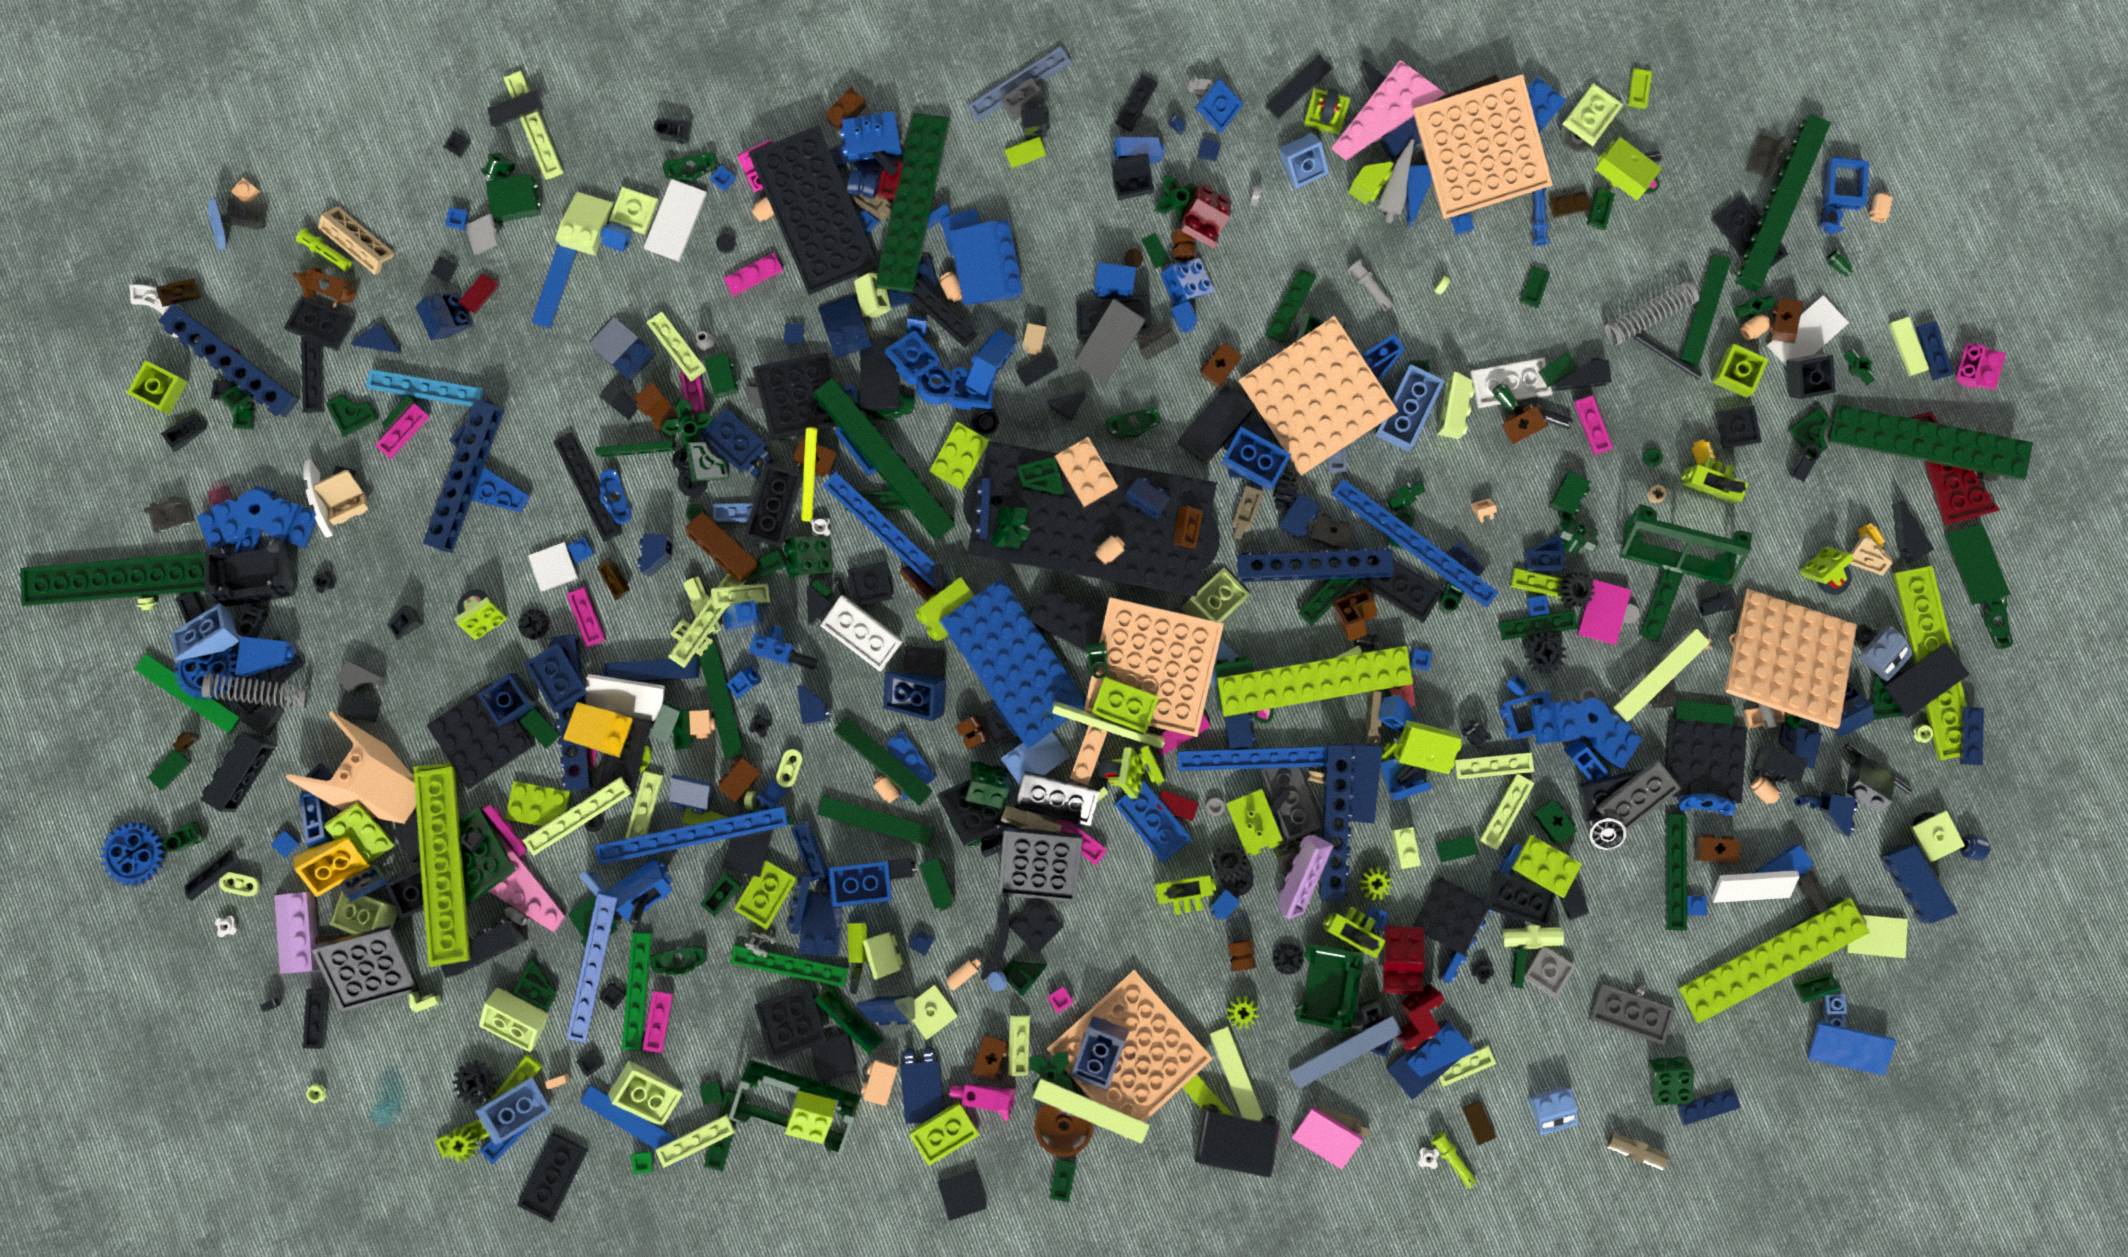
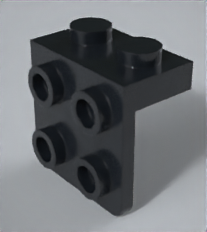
[1112,154,1154,201]

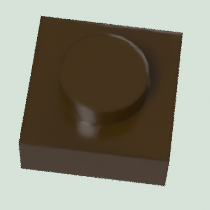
[172,732,200,751]

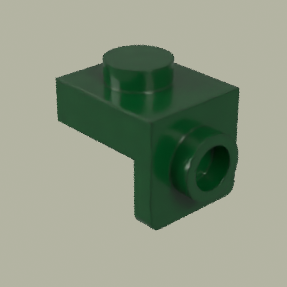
[219,385,252,415]

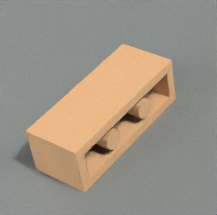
[1070,725,1107,785]

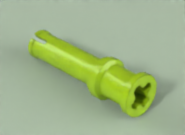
[296,228,352,271]
[1430,1131,1477,1188]

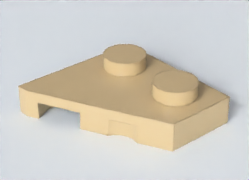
[1849,533,1892,576]

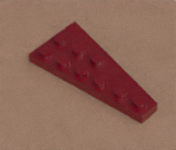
[1910,411,2001,526]

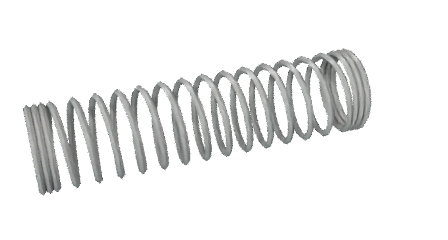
[1605,280,1699,345]
[202,673,309,710]

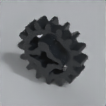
[1273,469,1299,511]
[1523,632,1566,673]
[452,1060,497,1105]

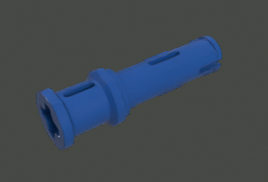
[1532,188,1550,246]

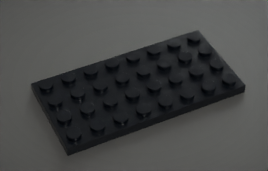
[748,125,879,296]

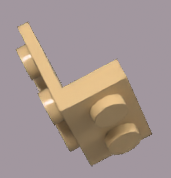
[314,470,368,526]

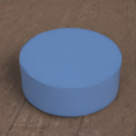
[988,971,1007,991]

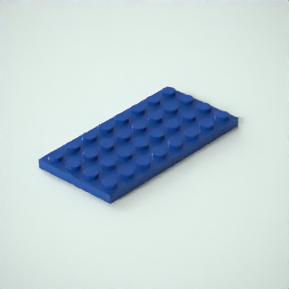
[939,578,1086,749]

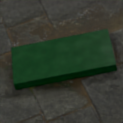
[1944,524,2010,605]

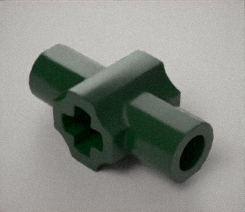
[1733,295,1775,318]
[1843,348,1877,386]
[1387,481,1426,510]

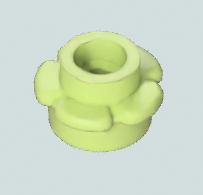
[137,596,157,610]
[1913,724,1933,743]
[306,1083,326,1103]

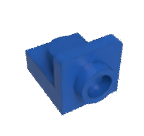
[726,667,761,699]
[756,779,788,809]

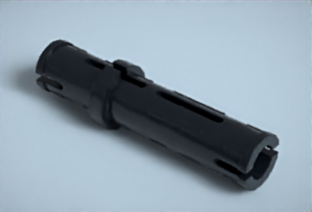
[1515,400,1573,430]

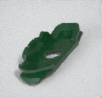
[662,152,717,182]
[859,394,915,421]
[1106,408,1160,438]
[1984,597,2013,649]
[650,946,707,976]

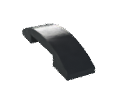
[980,903,1010,980]

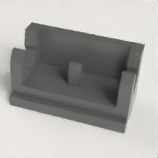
[1001,78,1044,122]

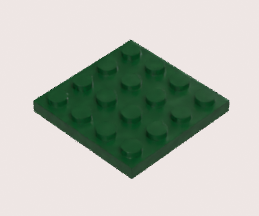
[459,806,517,907]

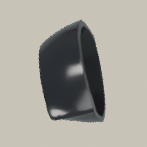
[971,408,999,436]

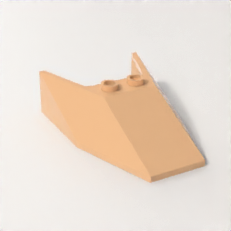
[286,711,416,824]

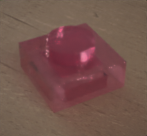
[207,486,232,507]

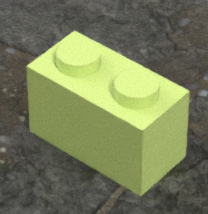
[854,273,891,317]
[1390,827,1421,869]

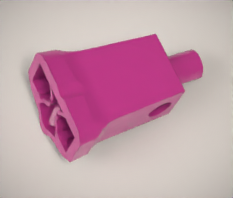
[950,1083,1016,1121]

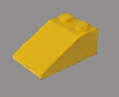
[563,702,633,758]
[294,837,369,897]

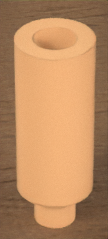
[945,958,981,991]

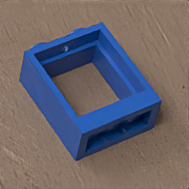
[1822,156,1869,211]
[1499,690,1552,740]

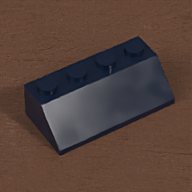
[1881,844,1958,924]

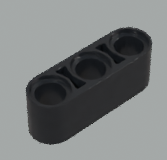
[1559,877,1589,920]

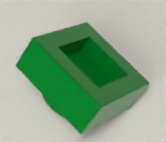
[631,1151,654,1175]

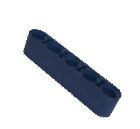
[604,658,699,682]

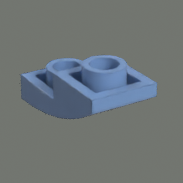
[1823,994,1847,1027]

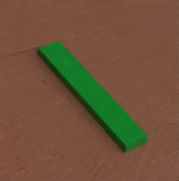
[134,654,240,734]
[621,931,653,1051]
[730,944,849,987]

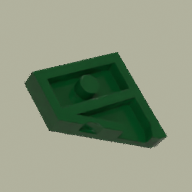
[1017,457,1064,495]
[512,960,557,1012]

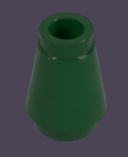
[1826,249,1855,277]
[1491,382,1518,411]

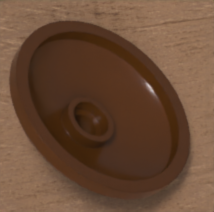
[1034,1103,1093,1157]

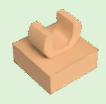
[1471,499,1497,523]

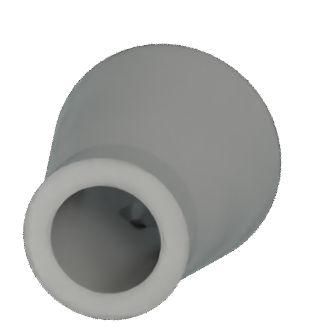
[696,331,715,351]

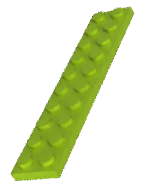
[1893,566,1967,761]
[1217,646,1413,717]
[414,767,470,967]
[1678,898,1870,1024]

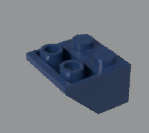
[415,292,473,341]
[637,533,674,577]
[1830,682,1874,737]
[1819,792,1858,837]

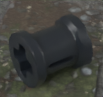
[1354,634,1378,651]

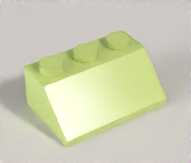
[1437,372,1475,439]
[479,987,549,1053]

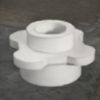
[811,518,830,536]
[215,916,237,937]
[1418,1148,1439,1169]

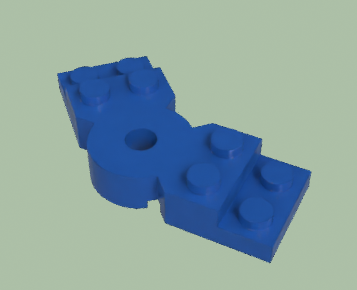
[885,330,994,410]
[196,490,317,550]
[1530,698,1643,770]

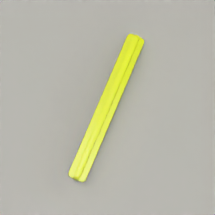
[801,427,817,521]

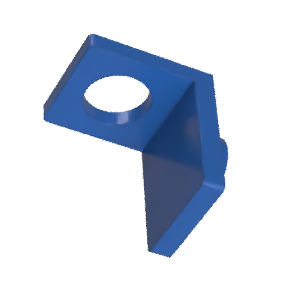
[1818,206,1844,235]

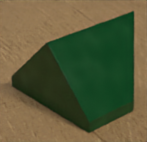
[1003,960,1048,996]

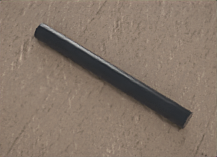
[1634,333,1702,380]
[1845,743,1913,794]

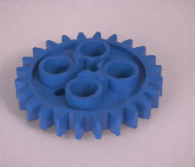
[173,647,238,700]
[99,822,167,886]

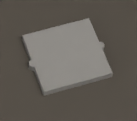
[467,214,499,255]

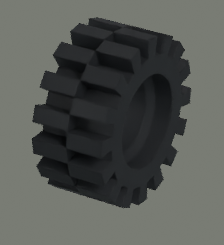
[1557,572,1595,607]
[1212,843,1249,882]

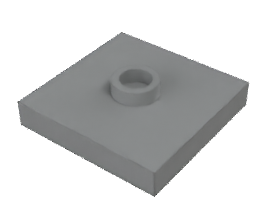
[1524,946,1577,999]

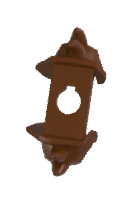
[292,268,356,308]

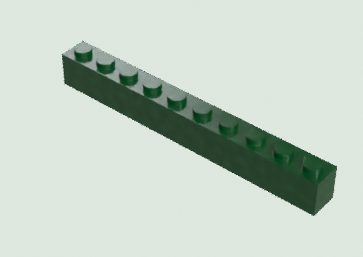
[1735,113,1831,292]
[813,378,956,542]

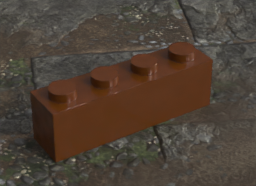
[685,512,757,584]

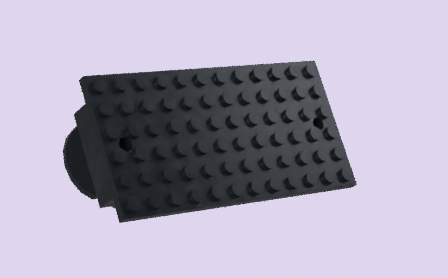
[963,441,1220,597]

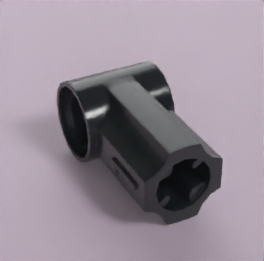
[1789,444,1821,482]
[1698,589,1740,616]

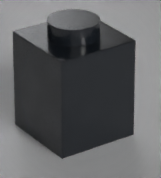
[887,858,917,880]

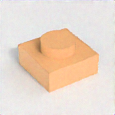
[230,178,260,205]

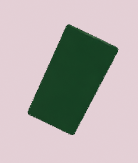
[1141,233,1170,268]

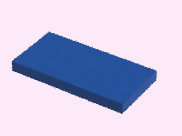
[1114,779,1192,863]
[1807,1022,1897,1076]

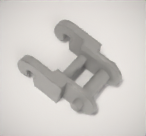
[1188,79,1213,95]
[505,907,532,925]
[745,932,775,957]

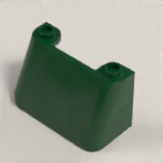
[1294,943,1364,1031]

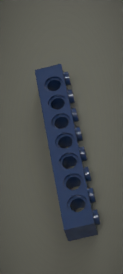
[158,303,299,417]
[423,399,505,553]
[1237,547,1393,583]
[549,634,594,792]
[1319,743,1355,902]

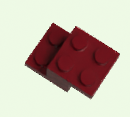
[1181,183,1231,249]
[1382,926,1425,995]
[1395,983,1445,1051]

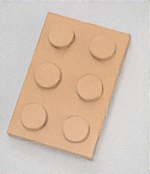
[1054,437,1118,507]

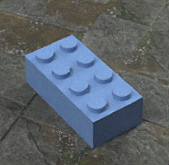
[1374,364,1445,452]

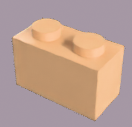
[861,1059,898,1106]

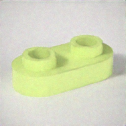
[776,749,803,787]
[219,872,260,896]

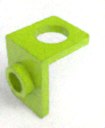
[1381,742,1398,762]

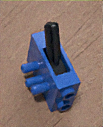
[840,111,902,176]
[748,626,818,670]
[609,858,673,926]

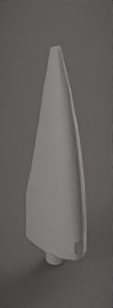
[1377,139,1414,223]

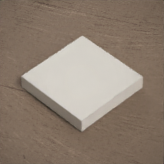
[528,542,578,592]

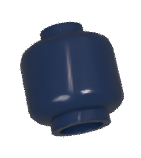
[1959,834,1990,861]

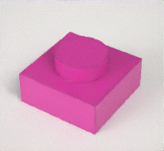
[1047,986,1074,1014]

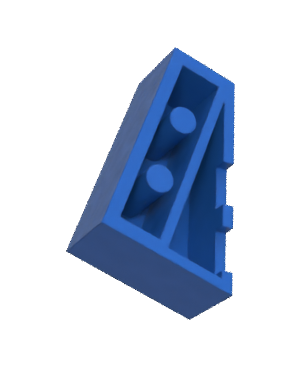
[965,329,1018,396]
[1361,333,1405,382]

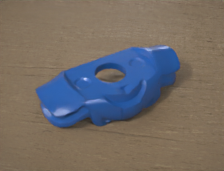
[599,469,632,524]
[1678,793,1736,816]

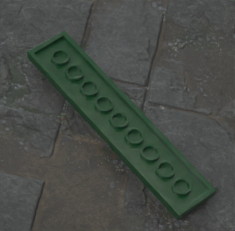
[875,113,951,293]
[1828,404,2033,481]
[20,552,205,607]

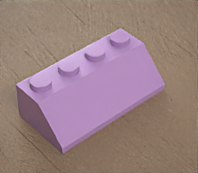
[1277,835,1334,919]
[274,892,320,974]

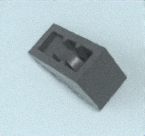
[335,660,386,692]

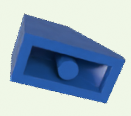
[1378,695,1415,734]

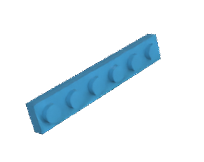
[366,369,484,407]

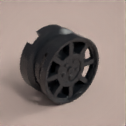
[1461,720,1492,750]

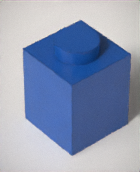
[601,222,633,252]
[1170,301,1198,333]
[1209,889,1240,920]

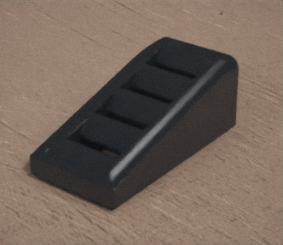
[161,414,206,452]

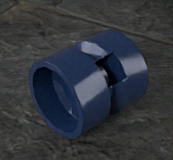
[847,170,879,199]

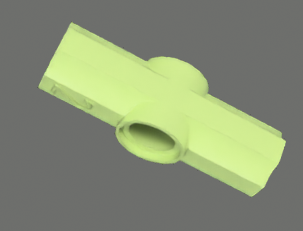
[684,576,722,636]
[1502,925,1564,949]

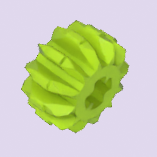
[1359,867,1393,900]
[1226,996,1259,1029]
[444,1127,479,1162]

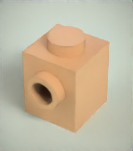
[689,710,716,739]

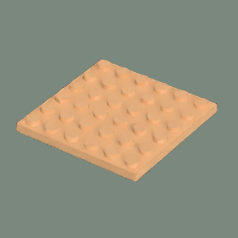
[1412,74,1552,219]
[1238,316,1398,476]
[1725,589,1857,729]
[1084,597,1224,737]
[1047,970,1213,1139]

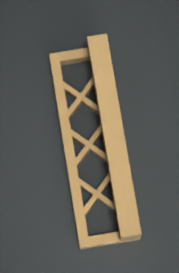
[318,206,394,275]

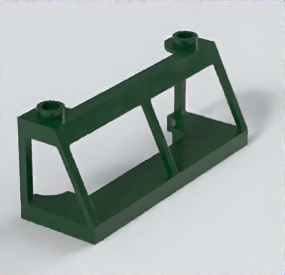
[1619,504,1752,586]
[729,1059,861,1155]

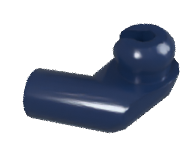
[1794,794,1821,809]

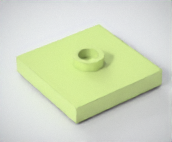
[609,187,659,235]
[1910,811,1965,863]
[912,985,958,1040]

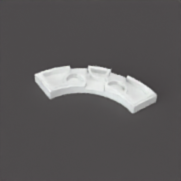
[129,284,186,338]
[303,459,335,537]

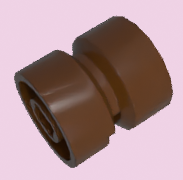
[1171,229,1197,261]
[956,715,989,750]
[1227,940,1256,972]

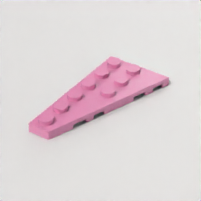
[1332,60,1445,161]
[489,822,566,932]

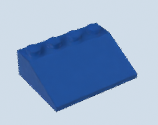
[949,220,1023,305]

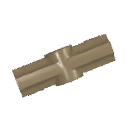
[1001,805,1061,832]
[1606,1131,1669,1170]

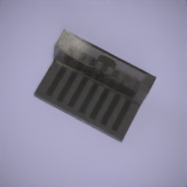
[220,198,267,230]
[1135,319,1179,361]

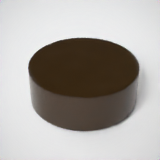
[1124,249,1143,268]

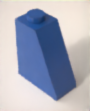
[1114,137,1165,163]
[722,600,764,631]
[235,636,295,677]

